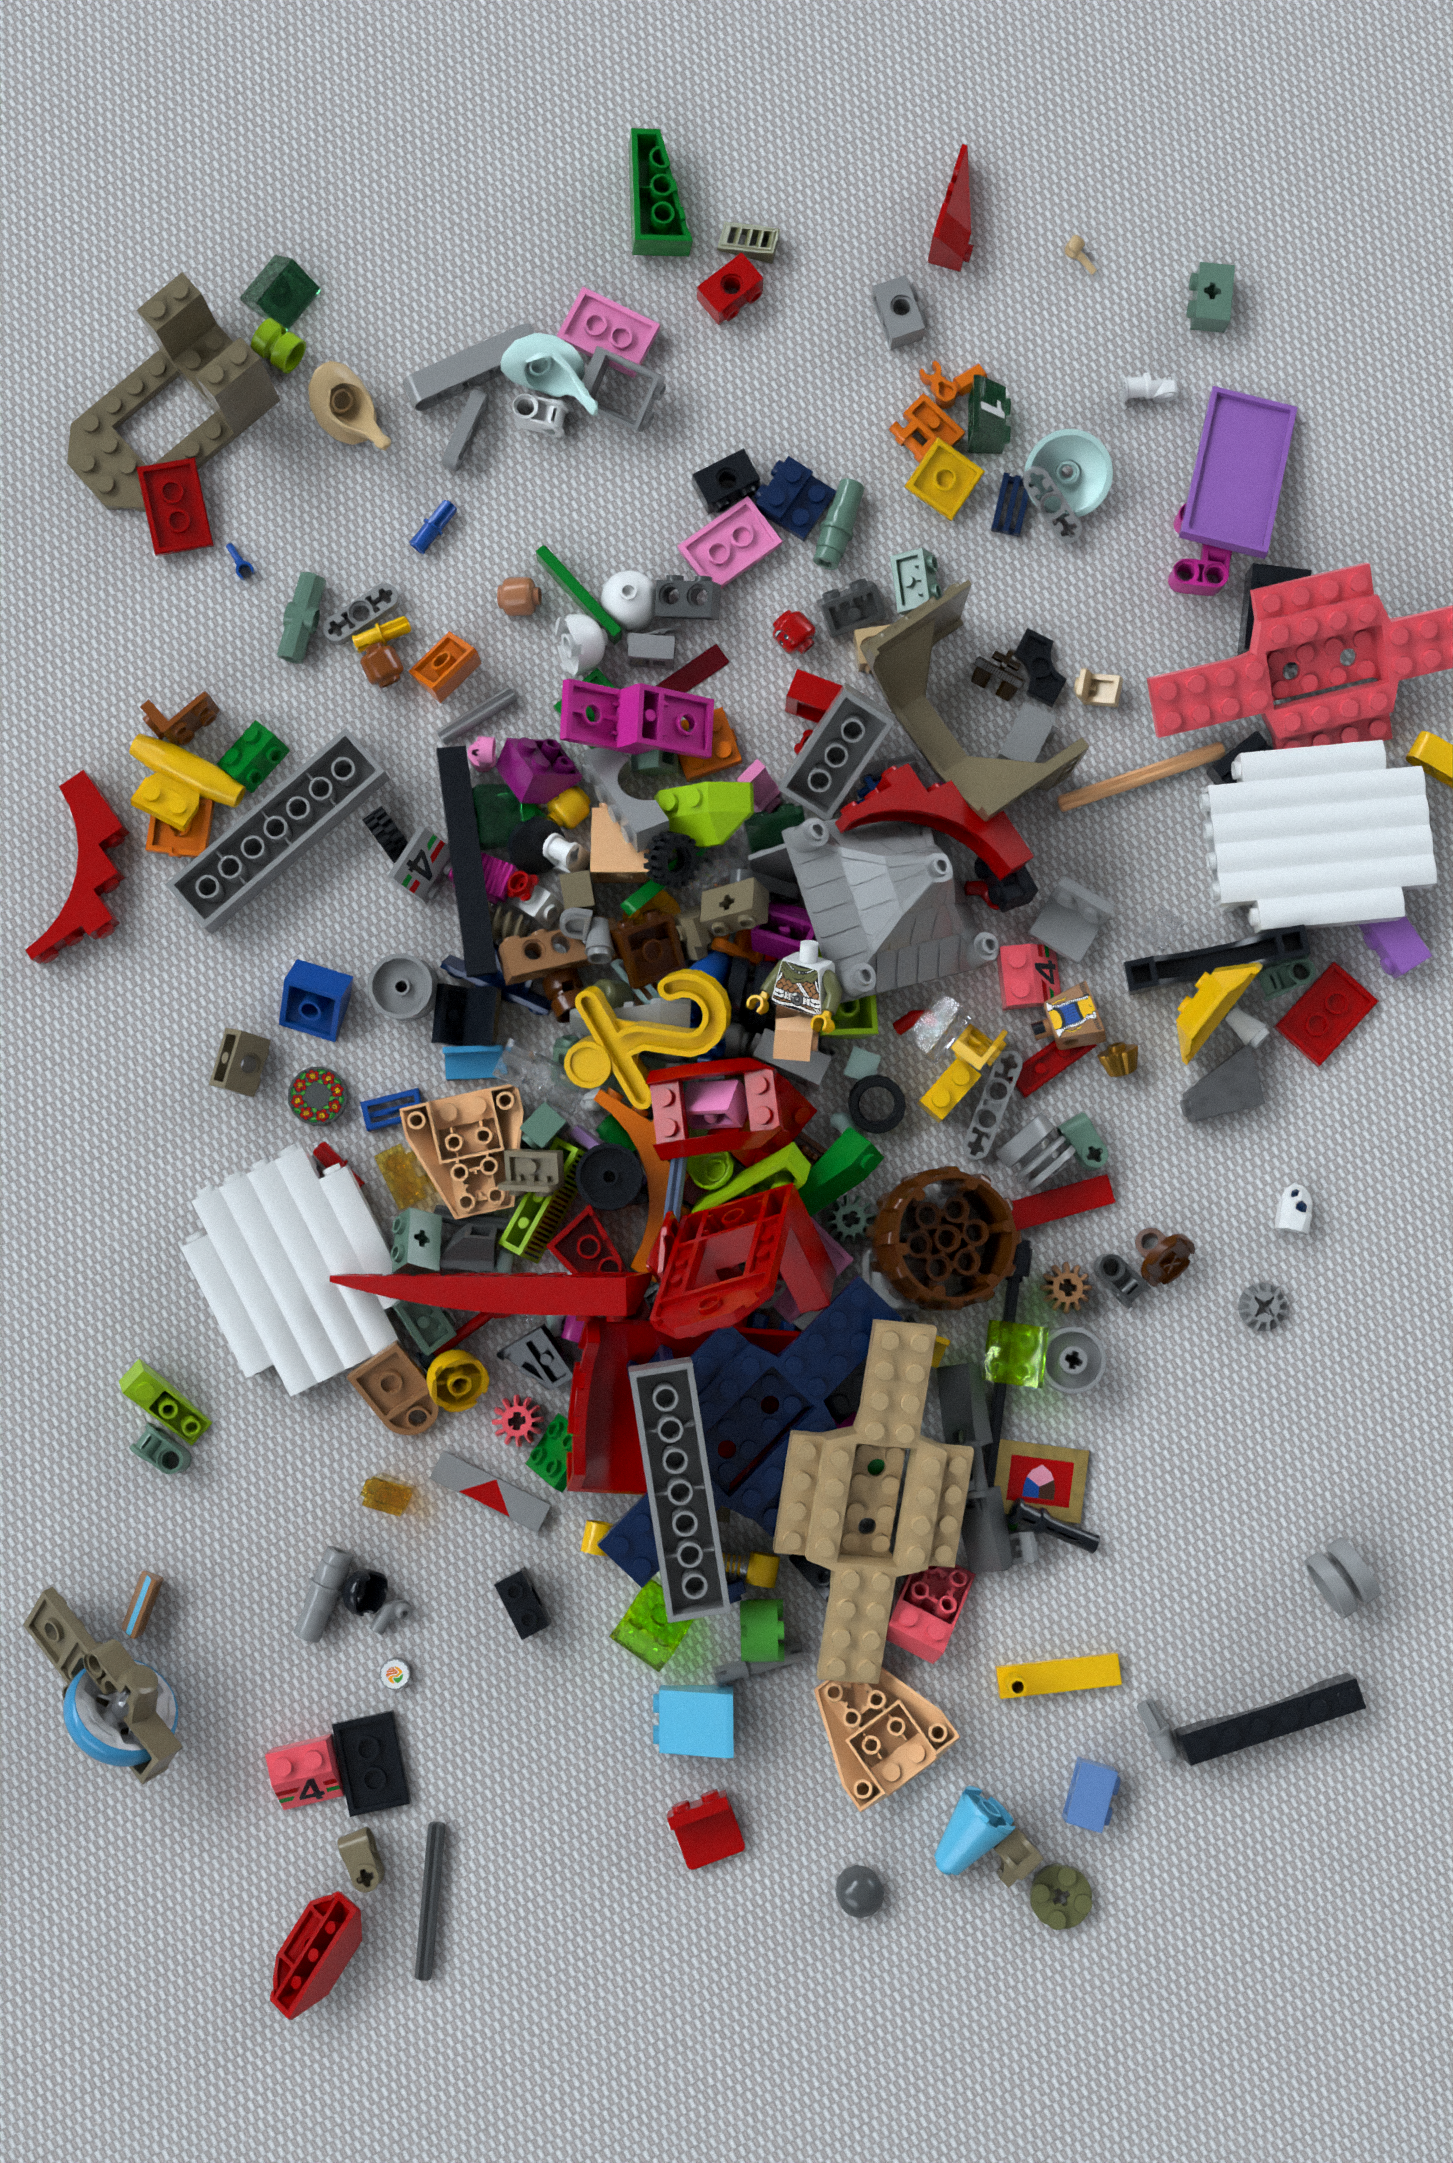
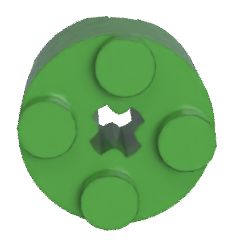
[740,1599,785,1662]

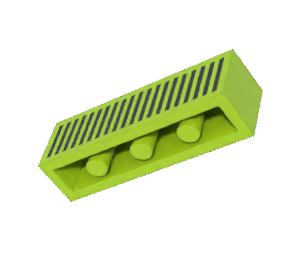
[498,1137,585,1264]

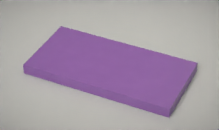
[1178,386,1297,559]

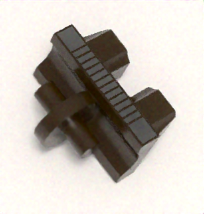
[971,648,1026,701]

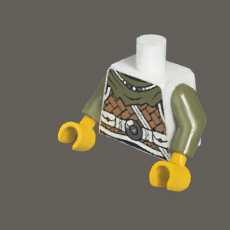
[746,940,843,1034]

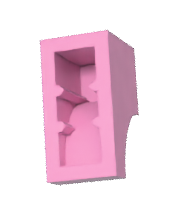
[736,759,782,817]

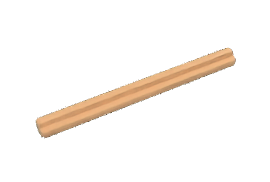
[1057,742,1225,812]

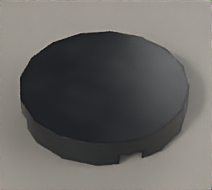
[507,816,565,875]

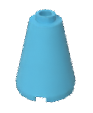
[934,1786,1015,1875]

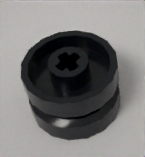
[727,955,776,1027]
[575,1143,644,1211]

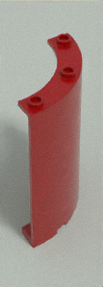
[566,1317,801,1495]

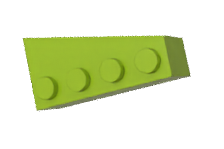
[691,1142,811,1213]

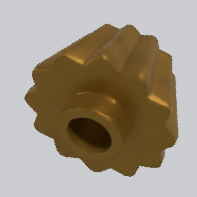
[1097,1042,1138,1077]

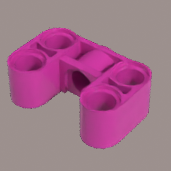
[1168,503,1232,596]

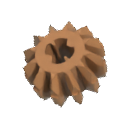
[1040,1262,1092,1314]

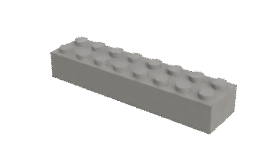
[165,728,390,934]
[628,1357,731,1623]

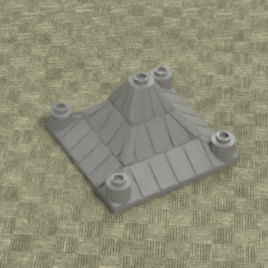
[781,818,1000,1004]

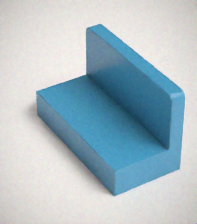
[442,1045,507,1081]

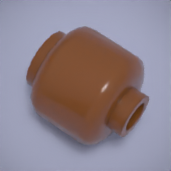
[360,642,404,688]

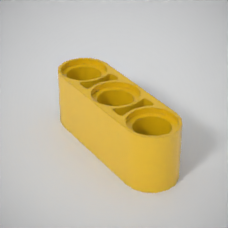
[1405,731,1453,788]

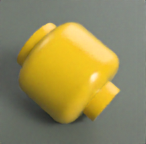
[547,785,591,829]

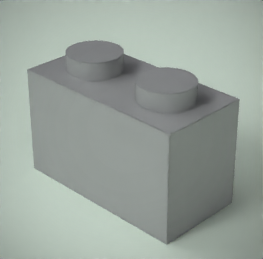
[997,702,1058,763]

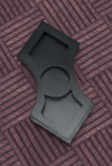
[1013,628,1067,707]

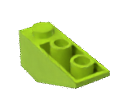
[119,1358,212,1446]

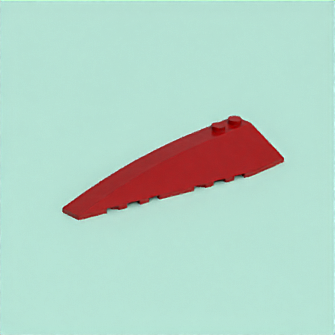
[330,1272,652,1322]

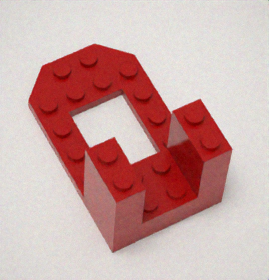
[649,1182,836,1340]

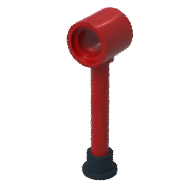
[415,1312,514,1372]

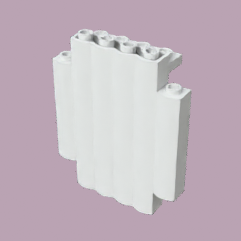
[1199,740,1437,934]
[180,1144,402,1397]

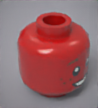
[772,610,816,654]

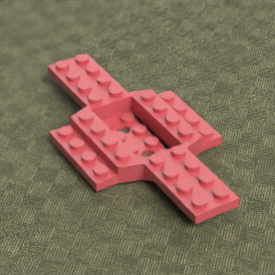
[1147,563,1453,750]

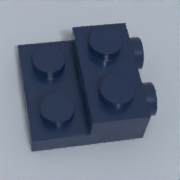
[754,456,836,542]

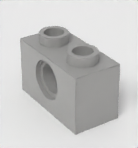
[871,275,928,350]

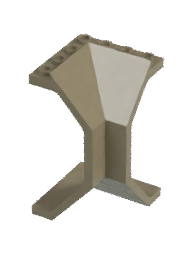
[860,579,1089,822]

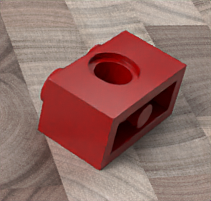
[697,252,764,325]

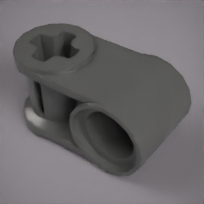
[1093,1254,1151,1309]

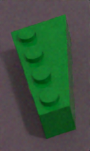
[628,128,693,257]

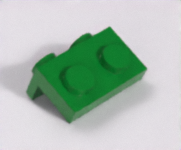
[217,720,290,793]

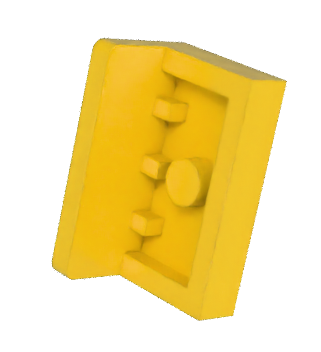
[951,1024,1008,1070]

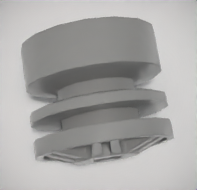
[995,1112,1076,1192]

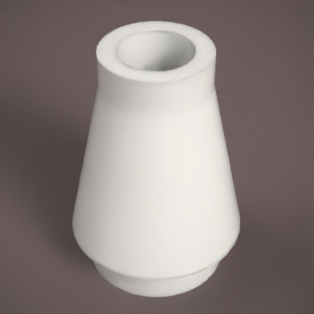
[1225,1007,1270,1050]

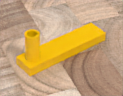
[995,1652,1122,1699]

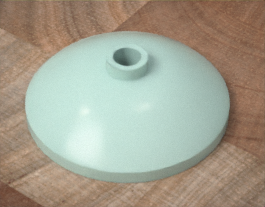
[1024,428,1113,519]

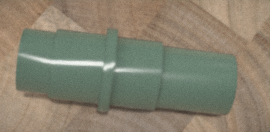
[813,478,865,570]

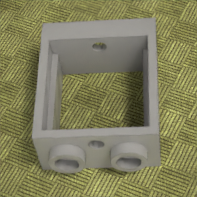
[574,346,666,432]
[749,1028,832,1091]

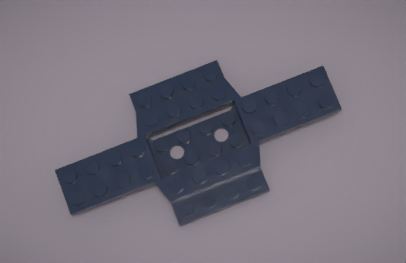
[597,1274,903,1588]

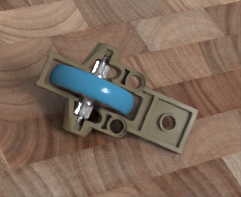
[23,1586,183,1785]

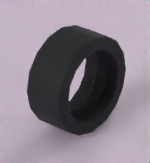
[847,1075,906,1134]

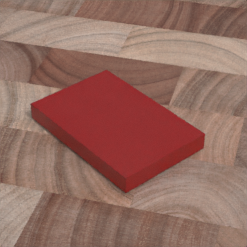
[136,457,214,556]
[1273,961,1379,1067]

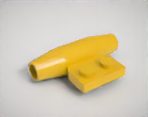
[129,733,246,832]

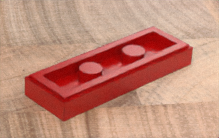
[1007,1040,1097,1099]

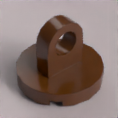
[1135,1227,1195,1287]

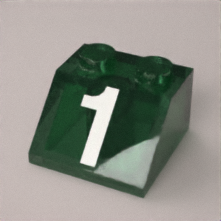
[967,375,1011,454]

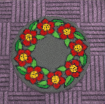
[288,1066,348,1126]

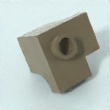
[673,904,714,960]
[993,1822,1044,1888]

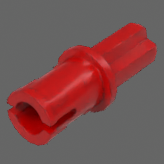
[313,1141,365,1188]

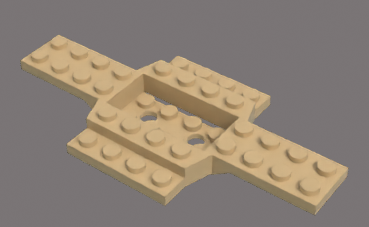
[772,1319,974,1684]

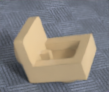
[1074,668,1123,707]

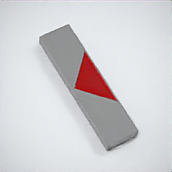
[429,1450,552,1533]

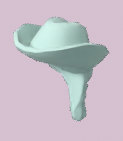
[501,333,598,417]

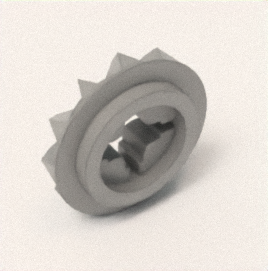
[1238,1283,1287,1331]

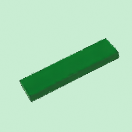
[535,545,622,645]

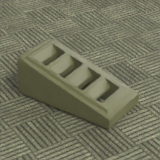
[717,221,780,264]

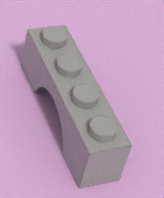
[582,747,669,853]

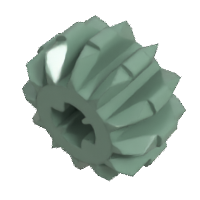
[825,1194,876,1245]

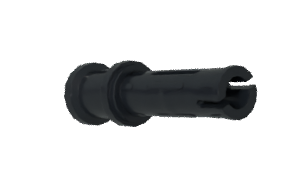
[1008,1498,1100,1554]

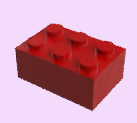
[707,1073,818,1169]

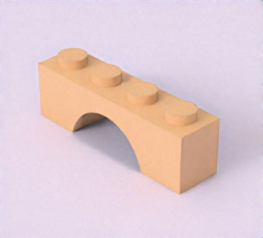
[773,1004,818,1062]

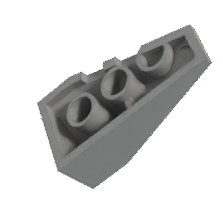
[570,998,691,1063]

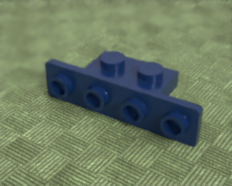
[440,943,553,1016]

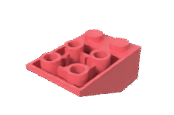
[886,1564,976,1664]

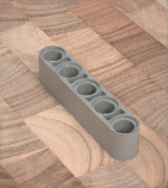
[403,323,535,411]

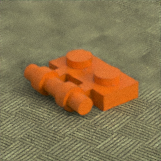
[889,393,965,463]

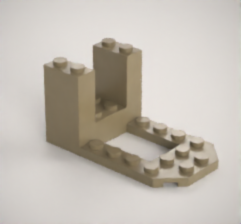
[67,272,280,512]

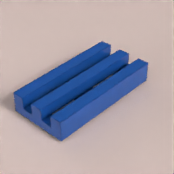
[360,1088,423,1132]

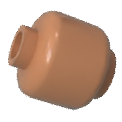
[497,577,542,616]

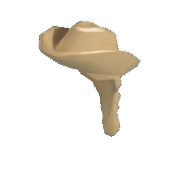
[308,361,391,451]

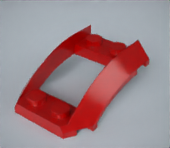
[645,1057,784,1161]

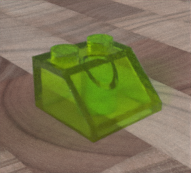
[609,1579,694,1672]

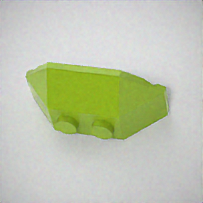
[652,782,754,853]

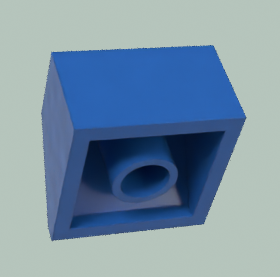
[279,959,353,1042]

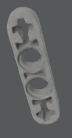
[963,1050,1023,1160]

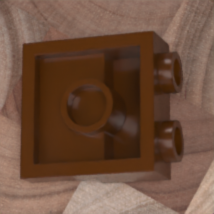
[610,908,687,989]

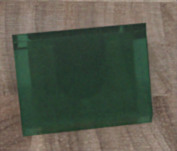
[239,254,321,331]
[472,784,523,851]

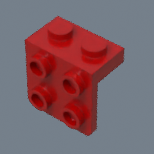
[667,1789,745,1870]

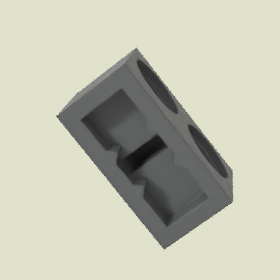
[655,575,721,620]

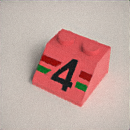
[996,944,1061,1010]
[265,1734,345,1810]

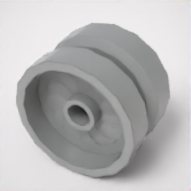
[368,954,440,1021]
[1034,1326,1107,1394]
[1304,1537,1381,1619]

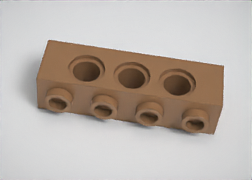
[496,916,617,986]

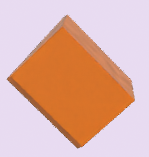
[408,631,482,704]

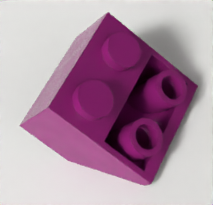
[495,737,583,804]
[751,900,817,959]

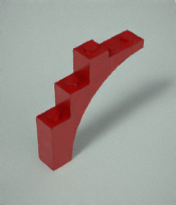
[835,763,1034,881]
[25,770,130,964]

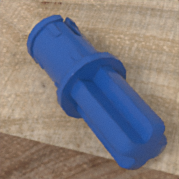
[409,500,457,554]

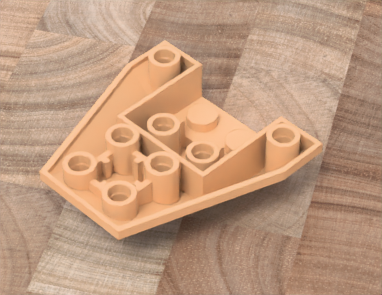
[399,1082,524,1220]
[814,1667,961,1812]

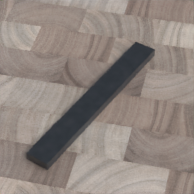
[436,746,497,978]

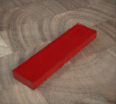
[1011,1174,1116,1231]

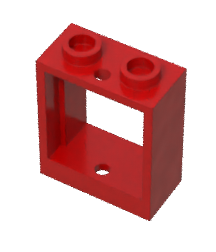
[785,669,864,724]

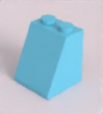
[653,1685,734,1758]

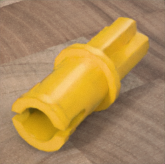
[352,616,411,654]

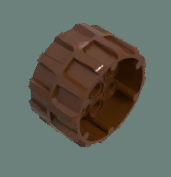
[865,1166,1022,1311]

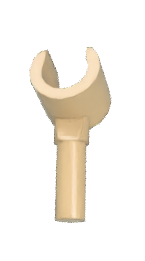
[1065,235,1097,275]

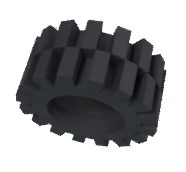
[362,806,408,863]
[644,831,701,889]

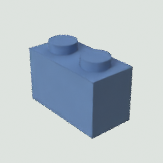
[1062,1756,1120,1833]

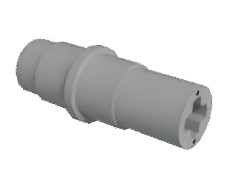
[294,1546,354,1643]

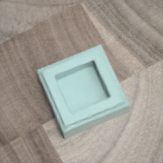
[843,1046,882,1081]

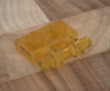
[374,1143,439,1211]

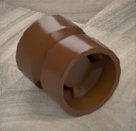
[542,967,583,1023]

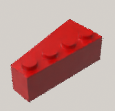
[546,1204,652,1321]

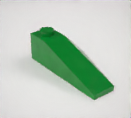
[797,1126,885,1217]

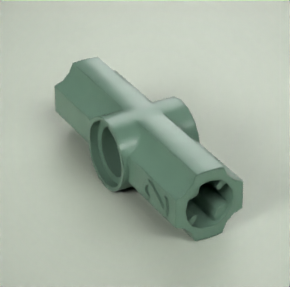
[277,572,326,664]

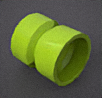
[251,318,306,374]

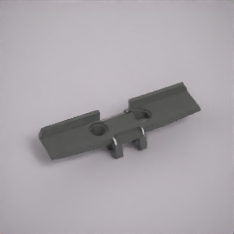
[937,1362,1013,1573]

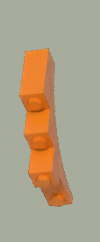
[593,1087,692,1283]

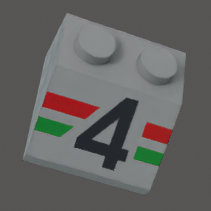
[388,825,451,904]

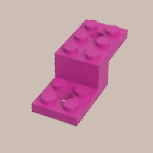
[560,678,714,759]

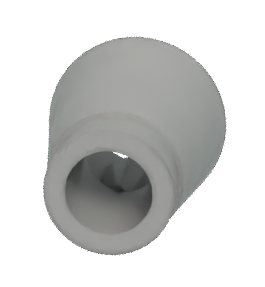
[584,917,615,964]

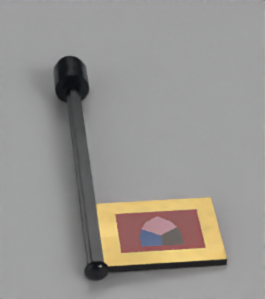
[984,1240,1089,1524]

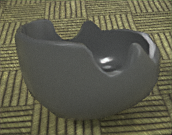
[835,1865,884,1919]

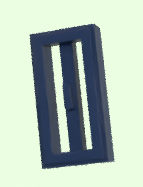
[991,472,1029,537]

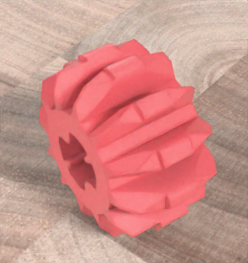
[492,1394,544,1447]

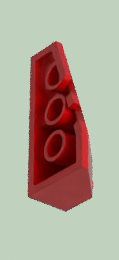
[927,144,974,272]

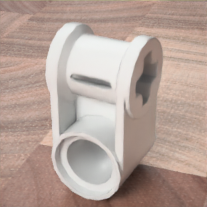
[512,393,570,438]
[543,832,591,874]

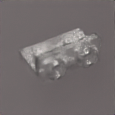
[905,992,970,1065]

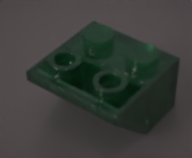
[743,803,805,855]

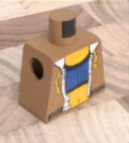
[1030,981,1106,1050]

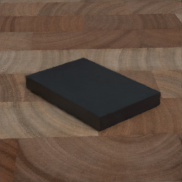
[332,1710,411,1817]

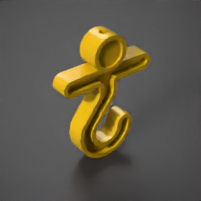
[564,969,731,1110]

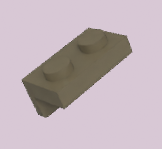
[498,1149,565,1197]

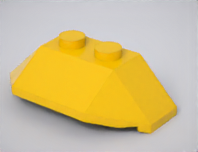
[1176,962,1263,1065]

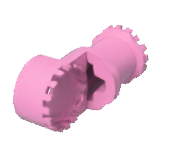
[467,736,497,773]

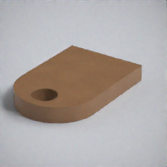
[347,1340,439,1435]

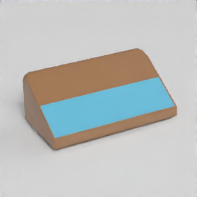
[122,1570,164,1639]

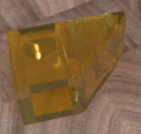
[360,1472,416,1517]

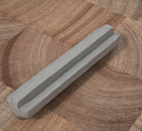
[437,687,517,744]

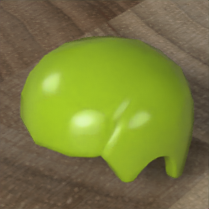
[686,1151,734,1190]

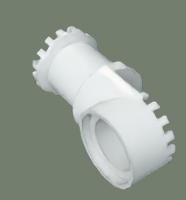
[1118,372,1179,403]

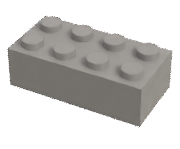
[778,682,896,821]

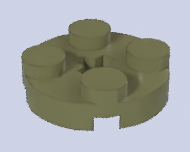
[1029,1863,1093,1930]

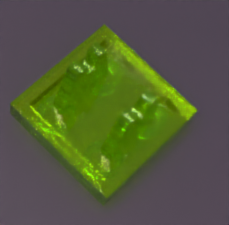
[982,1319,1049,1388]

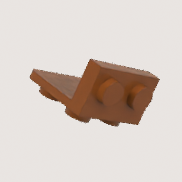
[140,691,220,746]

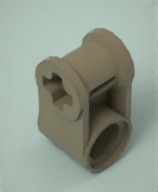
[337,1826,385,1893]

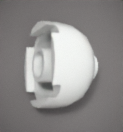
[600,570,656,631]
[555,614,608,675]

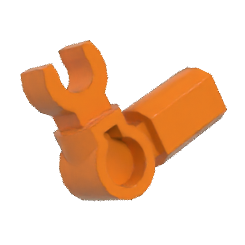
[919,361,988,409]

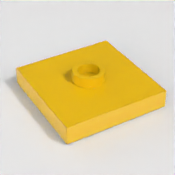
[904,437,985,521]

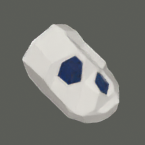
[1275,1183,1313,1234]

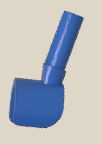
[226,543,255,580]

